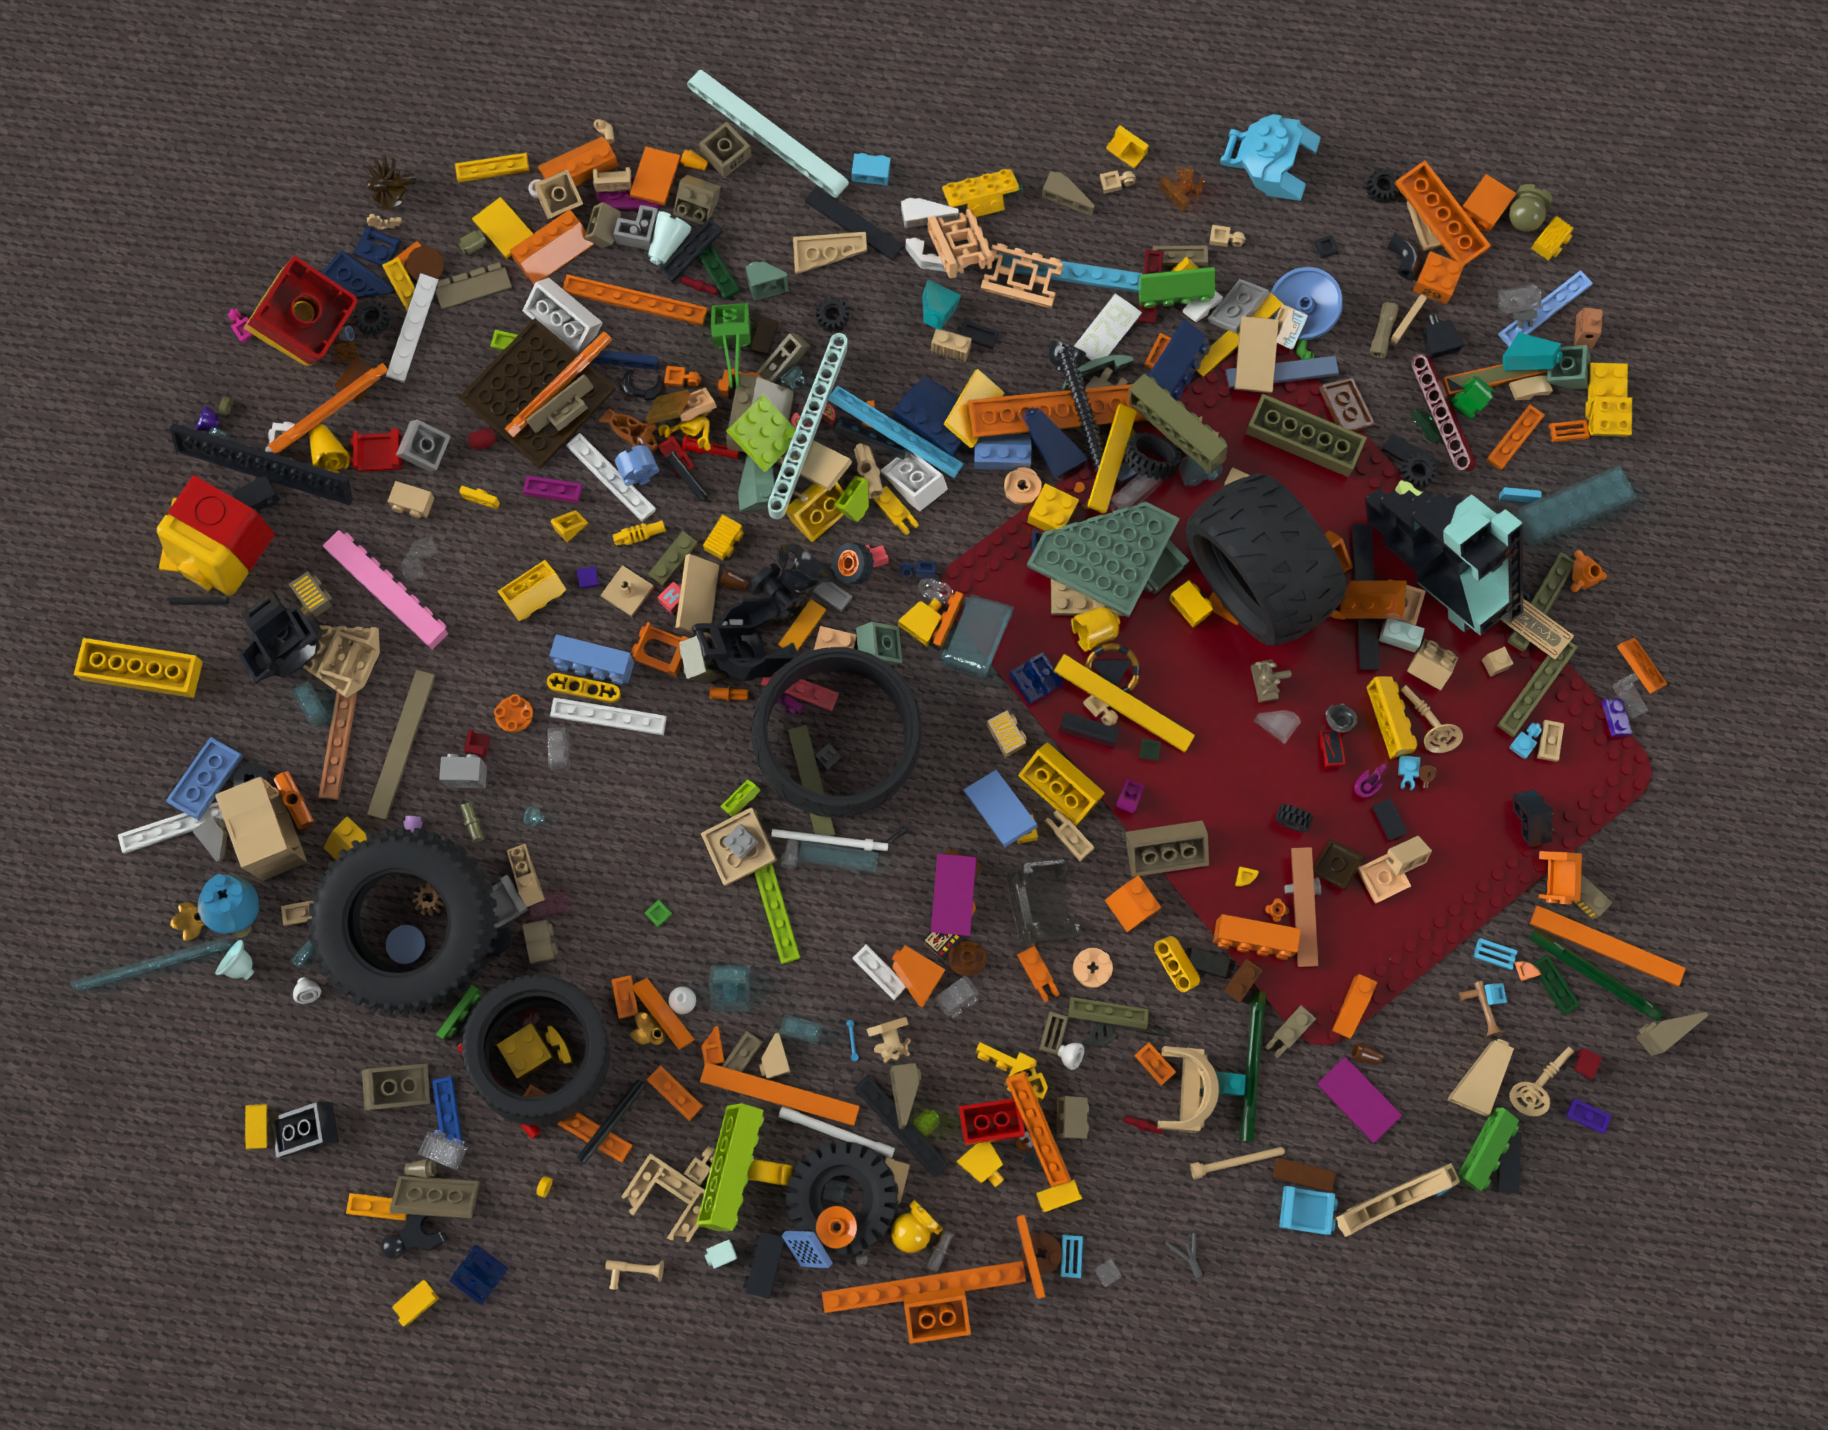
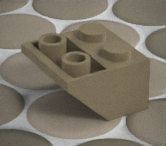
[673,175,721,225]

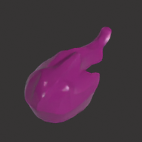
[1354,763,1387,798]

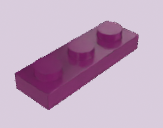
[522,476,583,503]

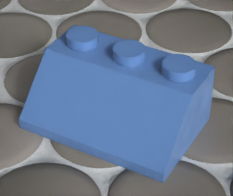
[974,434,1031,470]

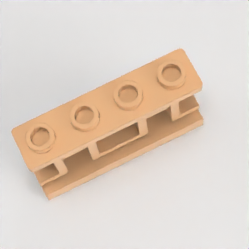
[928,209,994,278]
[981,243,1063,309]

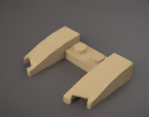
[622,1153,705,1242]

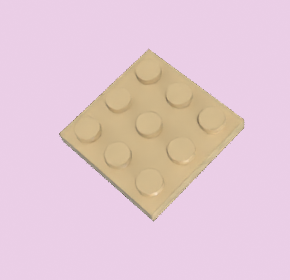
[701,807,777,886]

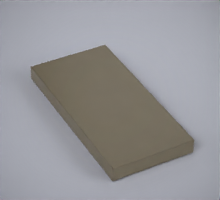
[390,1176,480,1218]

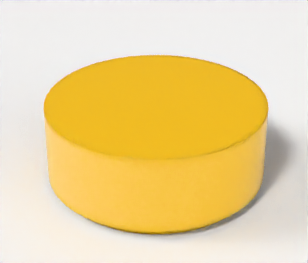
[537,1176,552,1198]

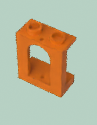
[631,622,690,677]

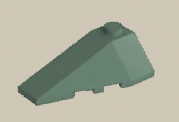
[738,454,777,512]

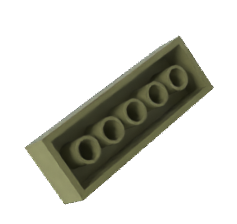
[1129,373,1228,475]
[1245,394,1367,477]

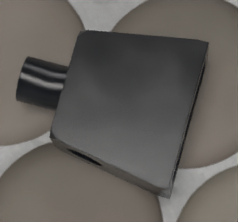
[1422,314,1465,359]

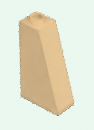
[1448,1039,1514,1116]

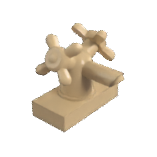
[867,1017,911,1063]

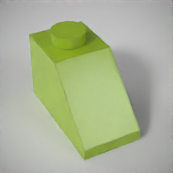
[834,476,869,522]

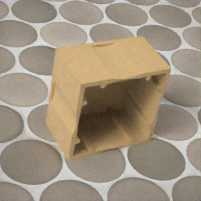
[215,776,307,881]

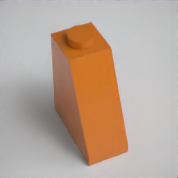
[892,945,945,1008]

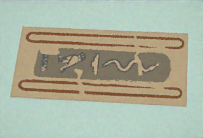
[1501,599,1574,659]

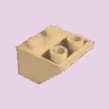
[1407,639,1458,690]

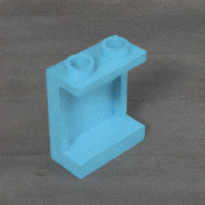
[1279,1186,1338,1235]

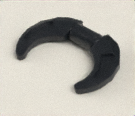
[622,370,663,400]

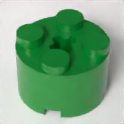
[1450,376,1495,419]

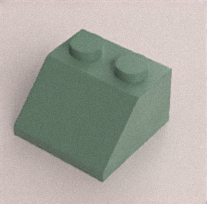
[746,261,789,301]
[1547,345,1591,390]
[856,622,902,665]

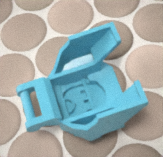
[1220,114,1321,201]

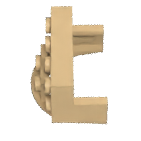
[1158,1046,1219,1133]

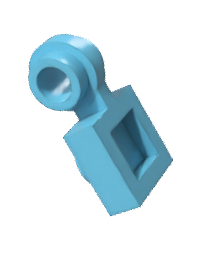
[1509,722,1542,759]

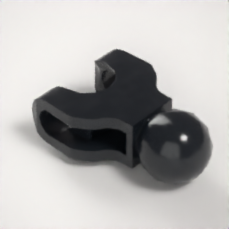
[381,1214,448,1259]

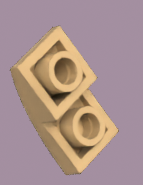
[1509,376,1553,400]

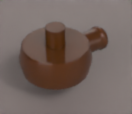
[1419,764,1437,789]
[1015,1128,1033,1151]

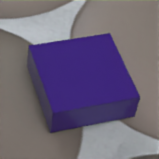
[577,566,599,589]

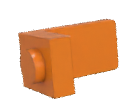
[718,369,761,398]

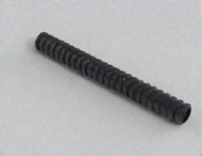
[1057,347,1116,484]

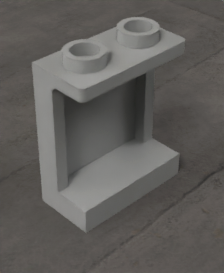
[490,875,529,930]

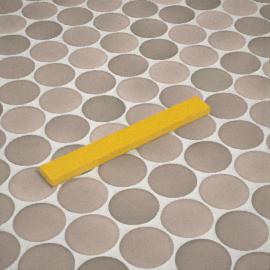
[1054,654,1195,752]

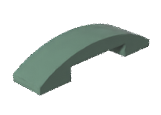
[1062,355,1134,390]

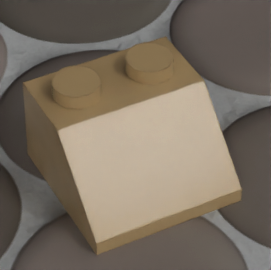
[534,170,583,219]

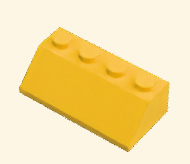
[1366,676,1417,759]
[1018,742,1105,827]

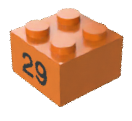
[1413,251,1464,305]

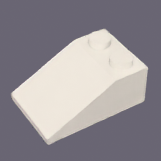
[880,450,948,511]

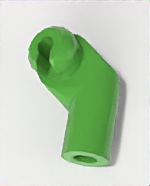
[1296,340,1314,360]

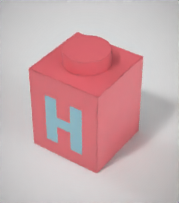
[657,581,681,615]

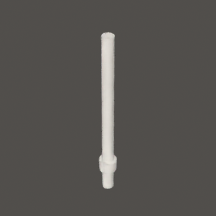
[772,829,888,851]

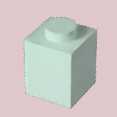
[705,1239,738,1269]

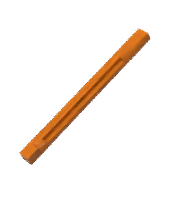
[505,332,612,437]
[268,363,389,455]

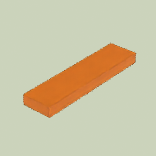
[1486,404,1545,471]
[631,978,695,1050]
[1016,1215,1045,1299]

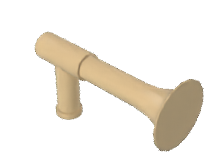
[606,1260,664,1289]

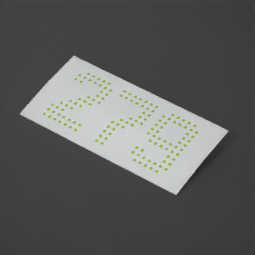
[1074,294,1142,360]

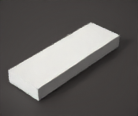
[852,945,906,1000]

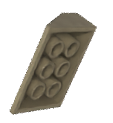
[726,374,794,457]

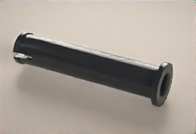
[664,450,710,502]

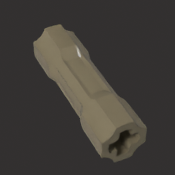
[1370,302,1399,359]

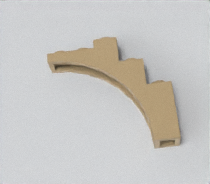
[1336,1163,1460,1237]

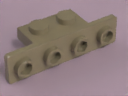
[526,374,593,433]

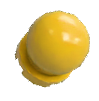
[891,1200,943,1253]

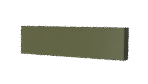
[1068,997,1149,1029]

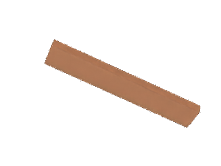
[318,691,358,801]
[1291,847,1318,967]

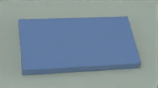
[166,737,244,821]
[964,770,1038,847]

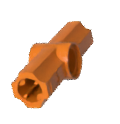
[273,771,314,830]

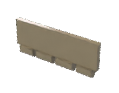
[435,262,512,310]

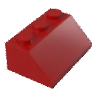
[959,1098,1025,1145]

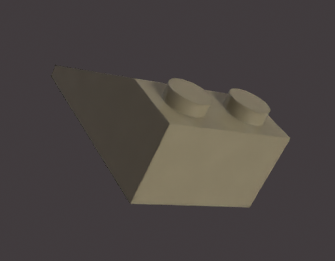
[1636,1012,1708,1056]
[362,1064,430,1111]

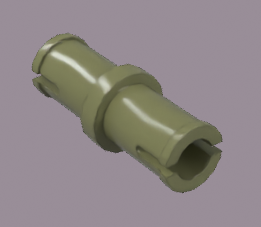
[460,802,484,843]

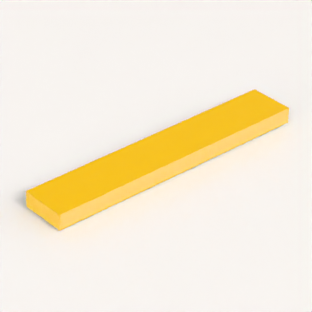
[1195,292,1284,378]
[1087,404,1137,514]

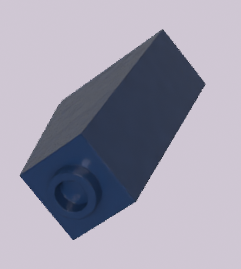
[1021,407,1087,478]

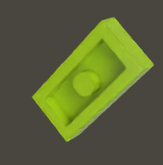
[720,779,761,817]

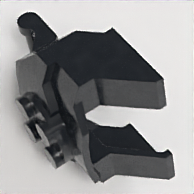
[238,590,324,684]
[692,598,799,681]

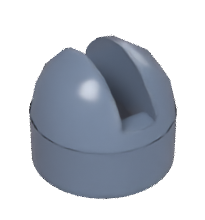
[338,326,355,341]

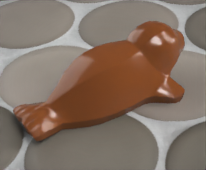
[599,409,658,452]

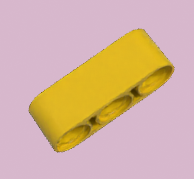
[1154,936,1200,992]

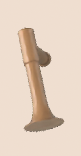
[1459,981,1505,1038]

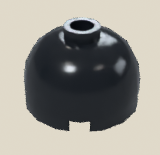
[1049,340,1086,373]

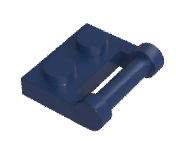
[353,225,401,267]

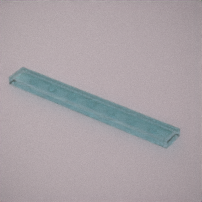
[70,937,233,991]

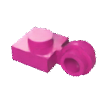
[227,308,255,343]

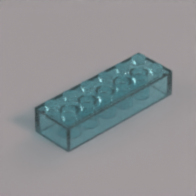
[1514,465,1637,547]

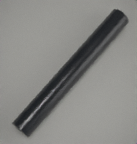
[170,596,229,605]

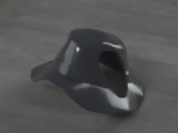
[777,543,835,594]

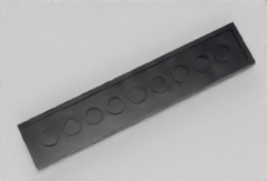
[169,423,353,506]

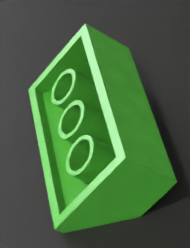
[1138,267,1215,308]
[1458,1107,1519,1191]

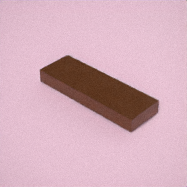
[1272,1157,1336,1192]

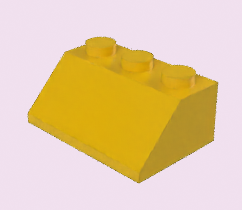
[785,482,844,543]
[498,560,566,621]
[324,816,367,860]

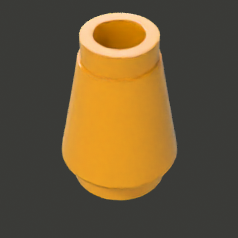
[680,149,708,171]

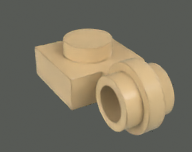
[1100,170,1136,194]
[1209,225,1245,247]
[1083,695,1118,726]
[684,1146,716,1185]

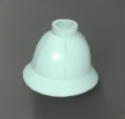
[216,940,254,980]

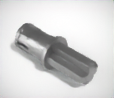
[927,1230,953,1272]

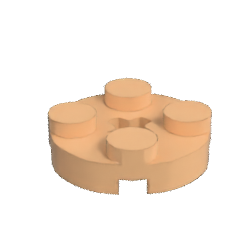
[1004,467,1042,505]
[1073,948,1113,988]

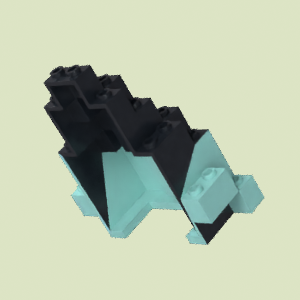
[1365,488,1524,636]

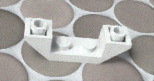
[906,238,979,273]

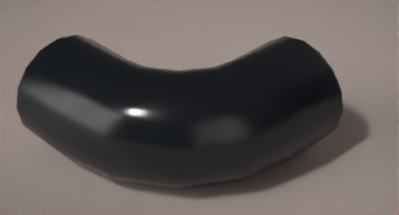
[1387,233,1420,279]

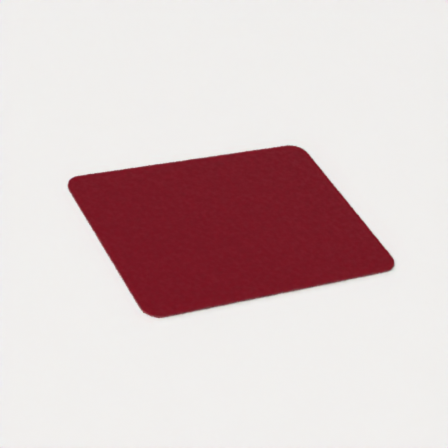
[940,343,1651,1045]

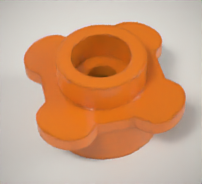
[1265,898,1289,922]

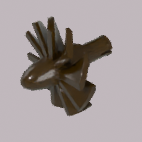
[367,155,416,210]

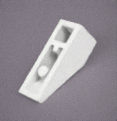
[901,198,959,228]

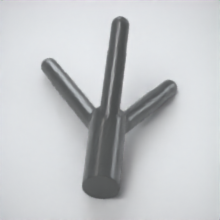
[1165,1233,1203,1278]

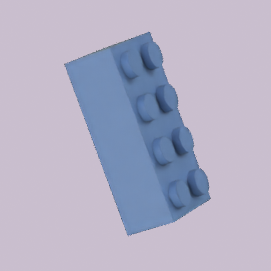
[549,634,634,685]

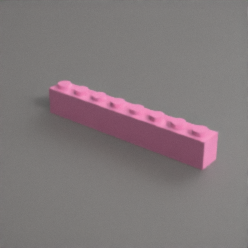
[323,530,448,650]

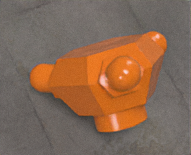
[1570,550,1607,592]

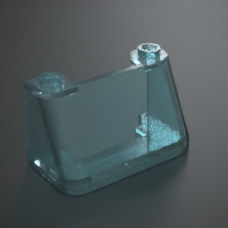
[941,594,1014,682]

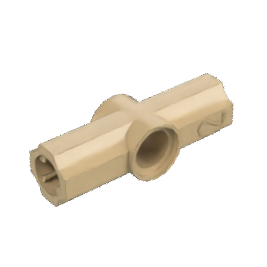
[854,443,884,499]

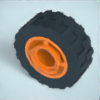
[832,542,874,585]

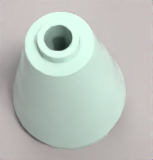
[648,212,691,266]

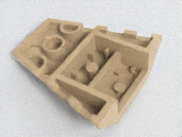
[303,625,380,698]

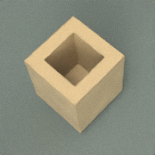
[1482,647,1513,677]

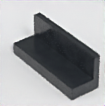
[1059,712,1120,748]

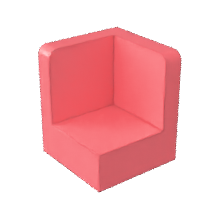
[866,545,888,567]

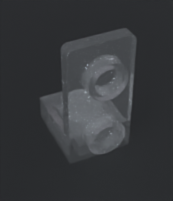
[1612,673,1648,719]

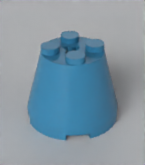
[198,874,260,935]

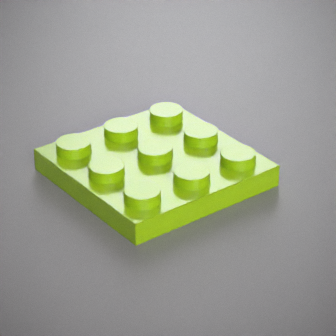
[726,394,796,472]

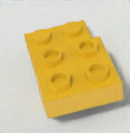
[1586,363,1632,437]
[975,1042,1048,1102]

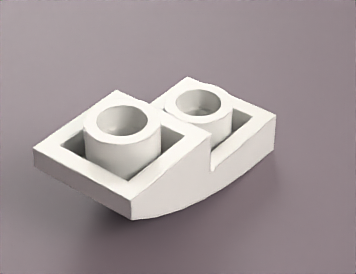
[1183,291,1223,322]

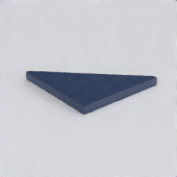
[321,250,396,298]

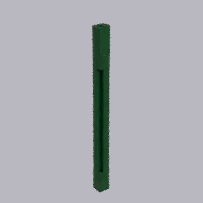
[1529,928,1663,1021]
[1239,991,1266,1142]

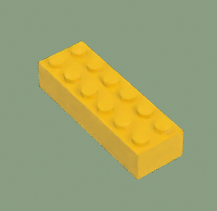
[74,638,203,698]

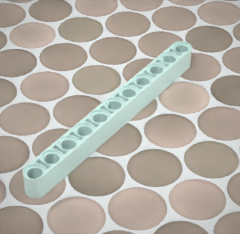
[687,70,849,198]
[768,333,847,519]

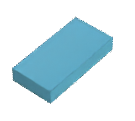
[1499,487,1542,503]

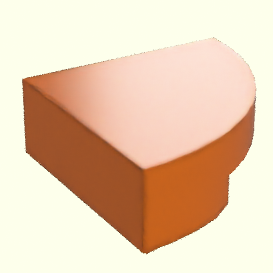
[1514,961,1541,981]

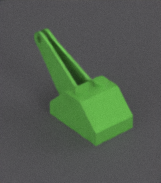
[711,303,751,388]

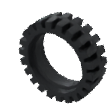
[1124,432,1182,480]

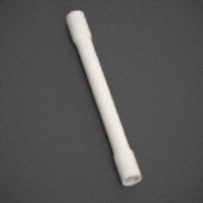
[779,1106,895,1159]

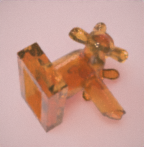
[1159,166,1204,212]

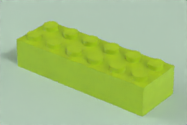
[696,1103,764,1231]

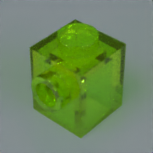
[912,1108,941,1138]

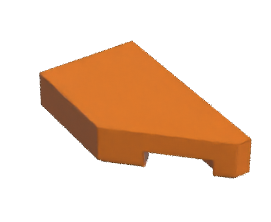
[701,1026,725,1065]

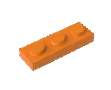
[932,591,965,648]

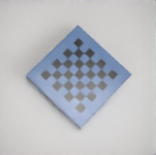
[782,1231,832,1268]

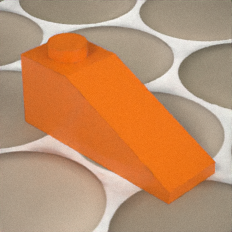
[1332,974,1377,1039]

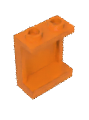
[1462,174,1516,233]
[1539,851,1582,904]

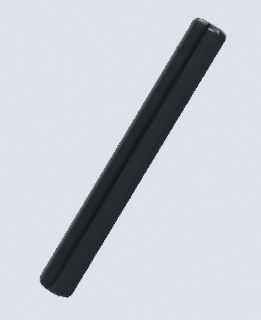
[577,1079,646,1164]

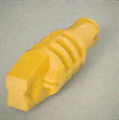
[613,521,666,546]

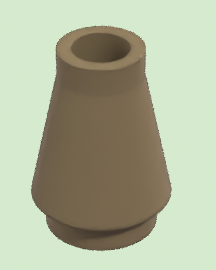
[405,1158,437,1178]

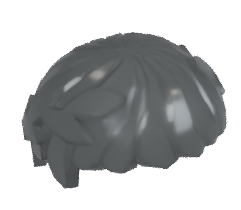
[1326,703,1358,733]

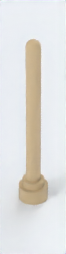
[1190,1147,1285,1180]

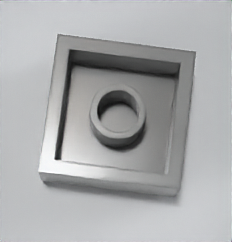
[723,824,759,859]

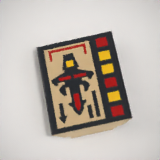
[922,931,964,959]

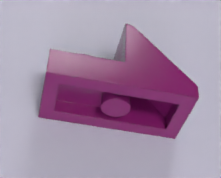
[1116,779,1144,813]

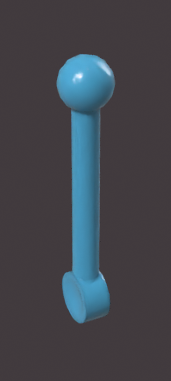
[846,1020,859,1061]

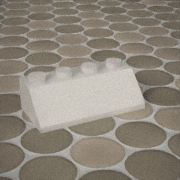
[522,278,603,355]

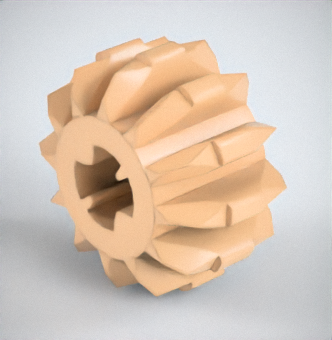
[412,882,445,916]

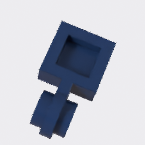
[899,561,936,579]

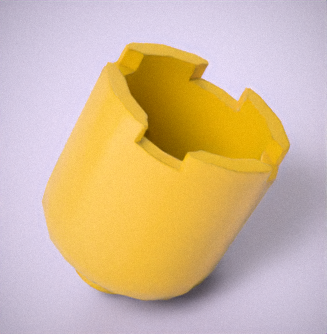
[1071,607,1120,652]

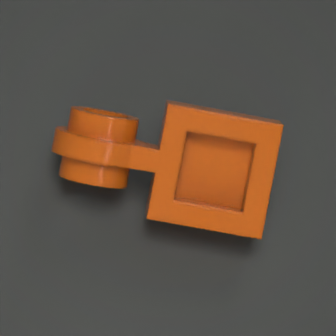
[664,366,701,387]

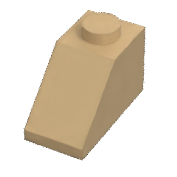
[759,1033,791,1079]

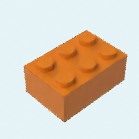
[903,1286,971,1344]

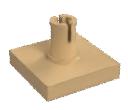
[601,565,654,617]

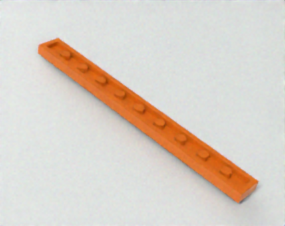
[822,1261,1026,1313]

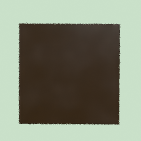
[1313,839,1365,891]

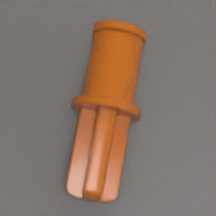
[710,686,748,702]

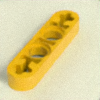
[547,673,621,703]

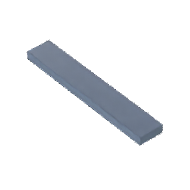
[1226,356,1339,389]

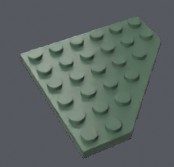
[1027,502,1180,617]

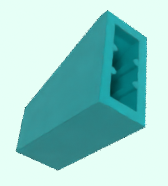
[922,280,961,330]
[1503,333,1563,370]

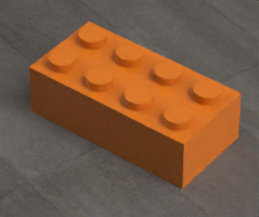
[1213,914,1301,960]

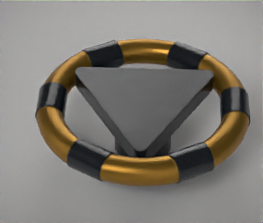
[1085,643,1140,693]

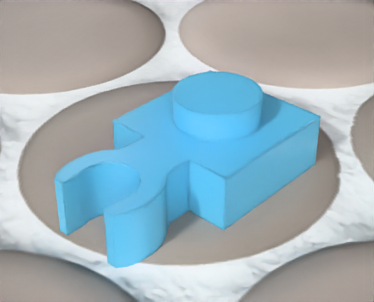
[1398,755,1420,790]

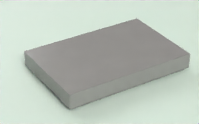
[1207,279,1270,334]

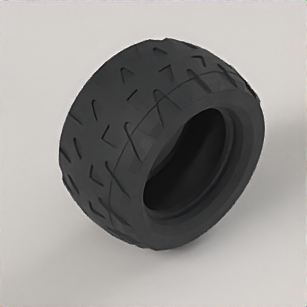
[1185,473,1346,646]

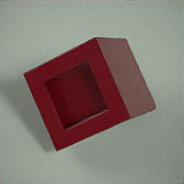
[464,729,490,758]
[1574,1048,1602,1080]

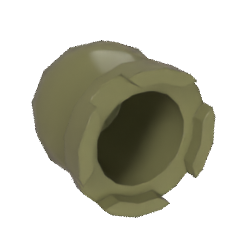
[1509,184,1553,232]

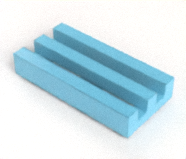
[1473,938,1518,970]
[1060,1235,1083,1278]

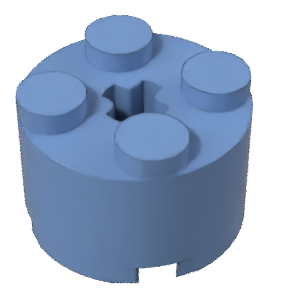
[615,445,659,486]

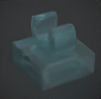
[780,367,805,390]

